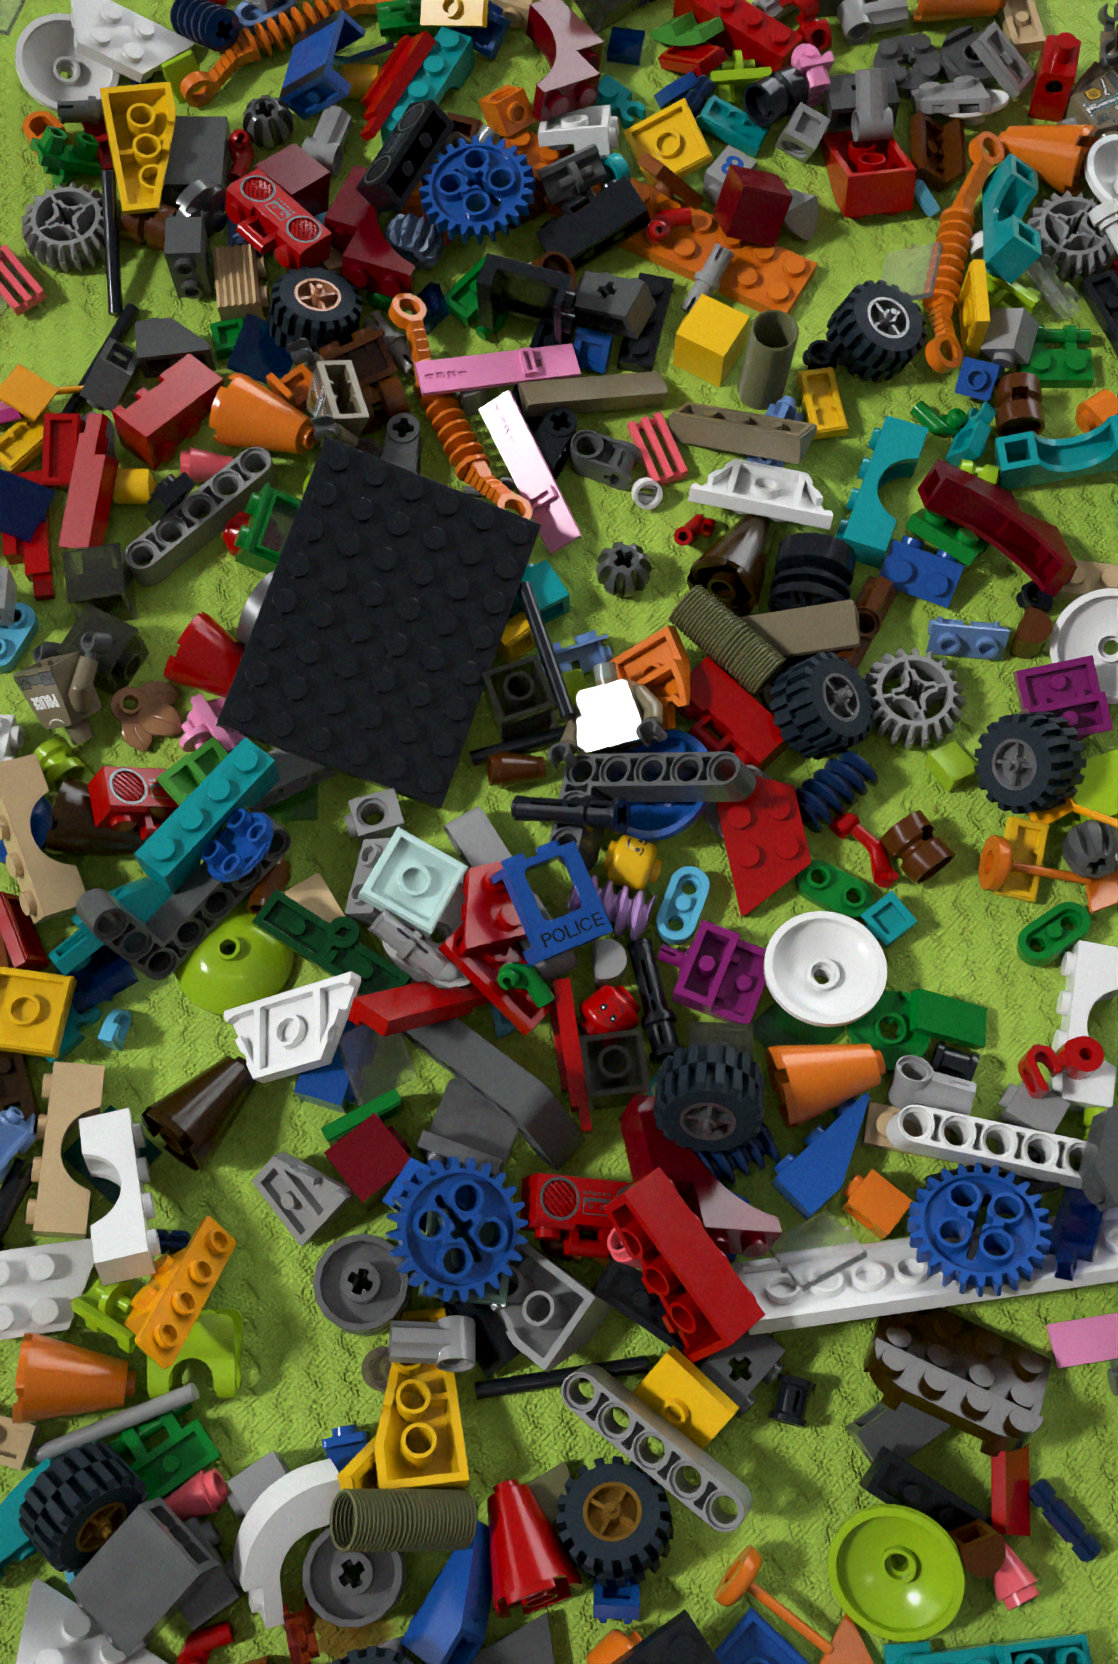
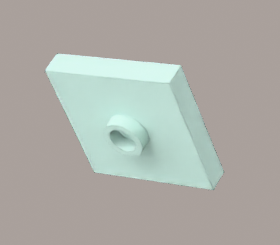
[357,827,468,938]

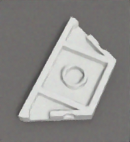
[70,0,194,83]
[688,458,833,530]
[224,971,361,1083]
[0,1238,94,1340]
[15,1578,168,1664]

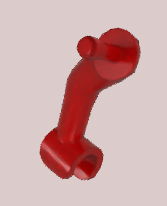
[829,813,899,888]

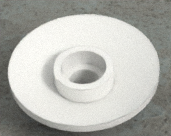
[942,89,1009,125]

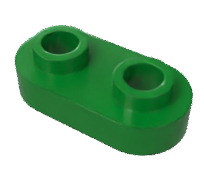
[796,860,873,921]
[1016,902,1091,967]

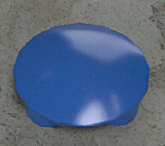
[201,808,274,883]

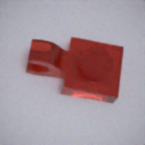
[282,1598,320,1664]

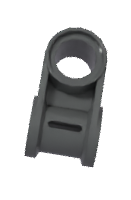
[380,413,423,475]
[569,429,642,490]

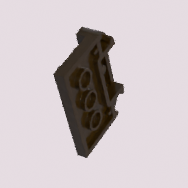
[863,1308,1052,1457]

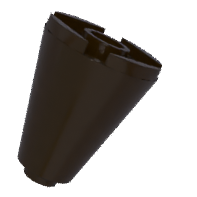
[687,515,774,617]
[45,776,147,857]
[140,1056,256,1171]

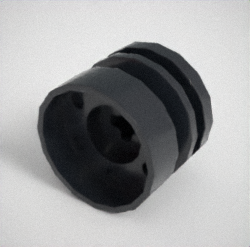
[768,533,857,612]

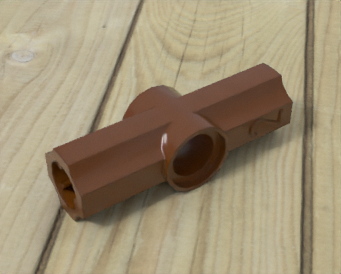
[829,576,898,669]

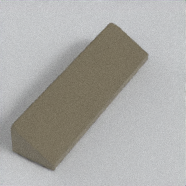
[518,371,669,418]
[669,402,817,464]
[707,600,861,668]

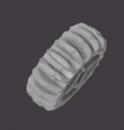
[21,181,106,273]
[1026,190,1116,283]
[864,647,965,750]

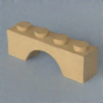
[0,753,86,925]
[26,1061,105,1239]

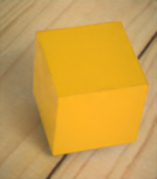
[673,293,750,387]

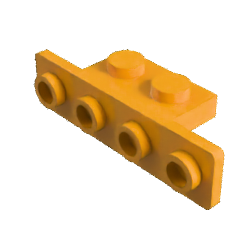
[124,1216,236,1369]

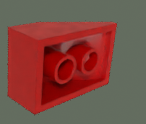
[820,131,916,219]

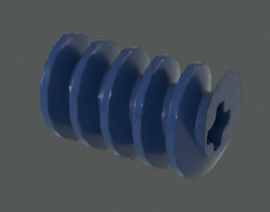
[170,0,240,52]
[795,749,878,833]
[695,1122,780,1185]

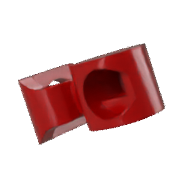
[779,0,832,53]
[1018,1036,1104,1099]

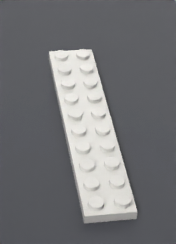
[733,1207,1118,1335]

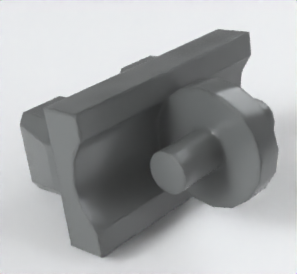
[536,144,609,206]

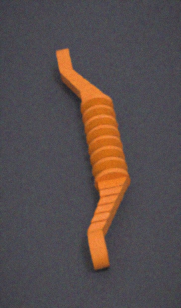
[180,0,395,107]
[922,131,1004,374]
[388,293,533,520]

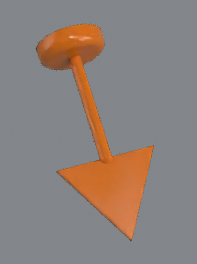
[978,835,1118,914]
[714,1545,874,1664]

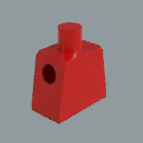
[1027,32,1081,122]

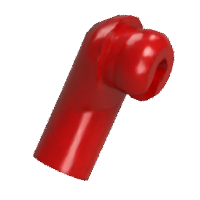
[227,129,254,183]
[646,207,692,243]
[674,514,716,546]
[176,1619,235,1664]

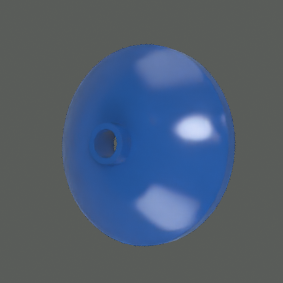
[622,730,709,841]

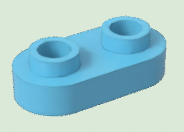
[0,602,39,674]
[656,866,710,945]

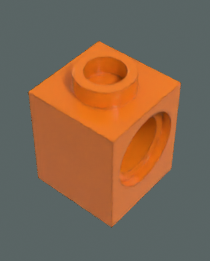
[478,85,536,137]
[842,1169,914,1240]

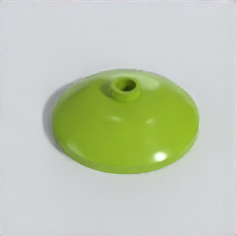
[174,899,295,1016]
[827,1504,966,1642]

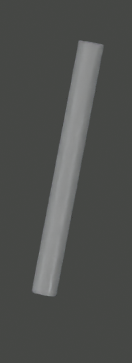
[32,1383,199,1465]

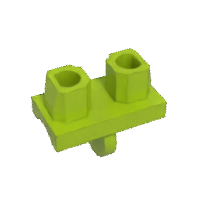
[709,49,772,106]
[986,270,1041,315]
[71,1277,139,1353]

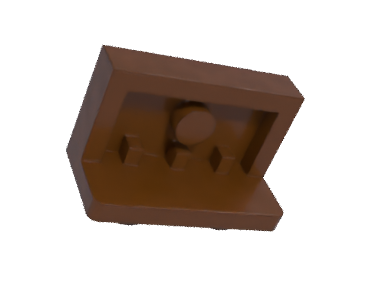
[910,110,966,192]
[318,326,398,386]

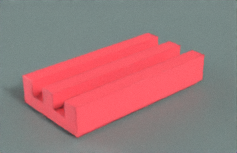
[0,244,47,316]
[627,412,688,486]

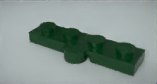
[252,889,412,996]

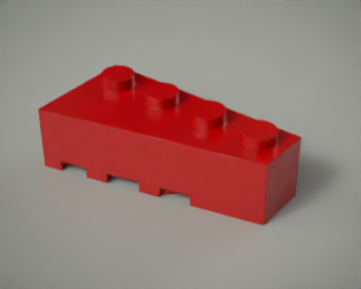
[604,1167,766,1363]

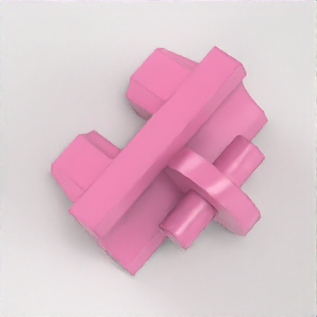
[791,44,834,108]
[179,694,250,753]

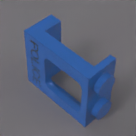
[491,840,613,965]

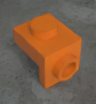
[266,363,313,412]

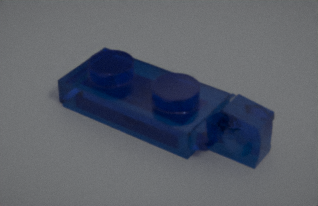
[1049,1187,1107,1281]

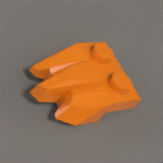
[608,625,690,729]

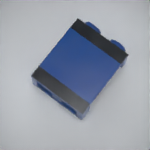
[279,9,366,120]

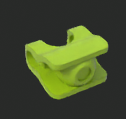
[147,1308,243,1399]

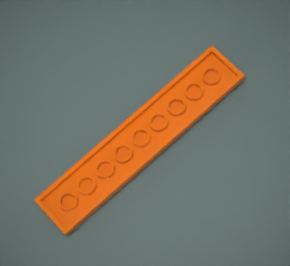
[503,128,818,315]

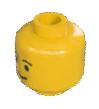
[602,834,664,892]

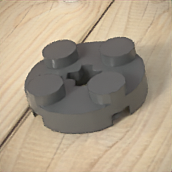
[939,26,997,88]
[872,33,941,99]
[169,179,228,238]

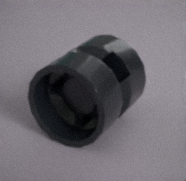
[743,66,809,128]

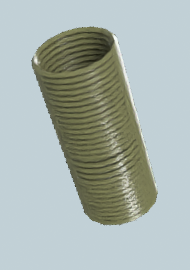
[737,310,799,410]
[669,584,786,696]
[329,1488,477,1553]

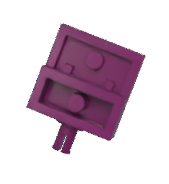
[1013,655,1113,759]
[657,920,766,1030]

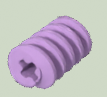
[567,875,656,941]

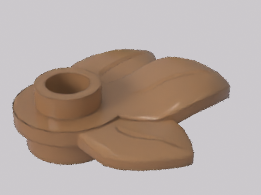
[110,681,183,752]

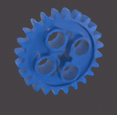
[419,135,536,244]
[385,1157,529,1302]
[907,1162,1052,1297]

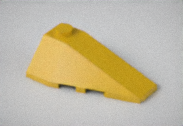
[100,82,176,215]
[374,1307,470,1496]

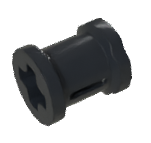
[930,1040,980,1081]
[768,1374,816,1429]

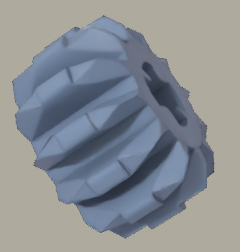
[384,213,444,271]

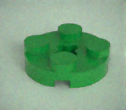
[847,989,930,1073]

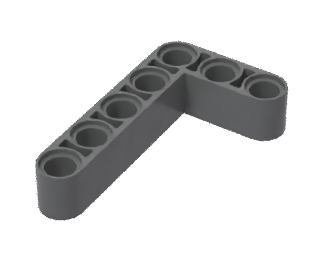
[549,751,756,871]
[76,811,291,980]
[401,1018,586,1171]

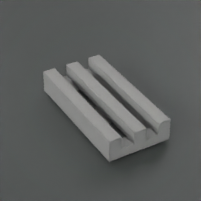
[970,21,1036,100]

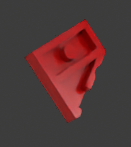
[459,861,528,955]

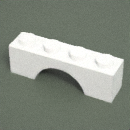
[1048,940,1118,1113]
[78,1108,161,1286]

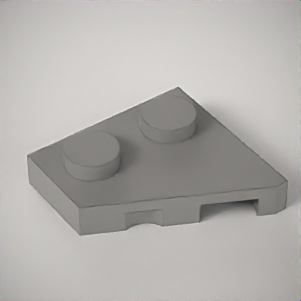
[910,75,991,114]
[252,1152,355,1247]

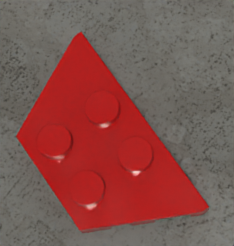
[716,774,811,917]

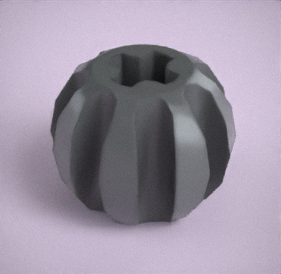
[243,95,293,150]
[595,541,652,598]
[1063,819,1118,880]

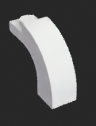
[233,1458,341,1629]

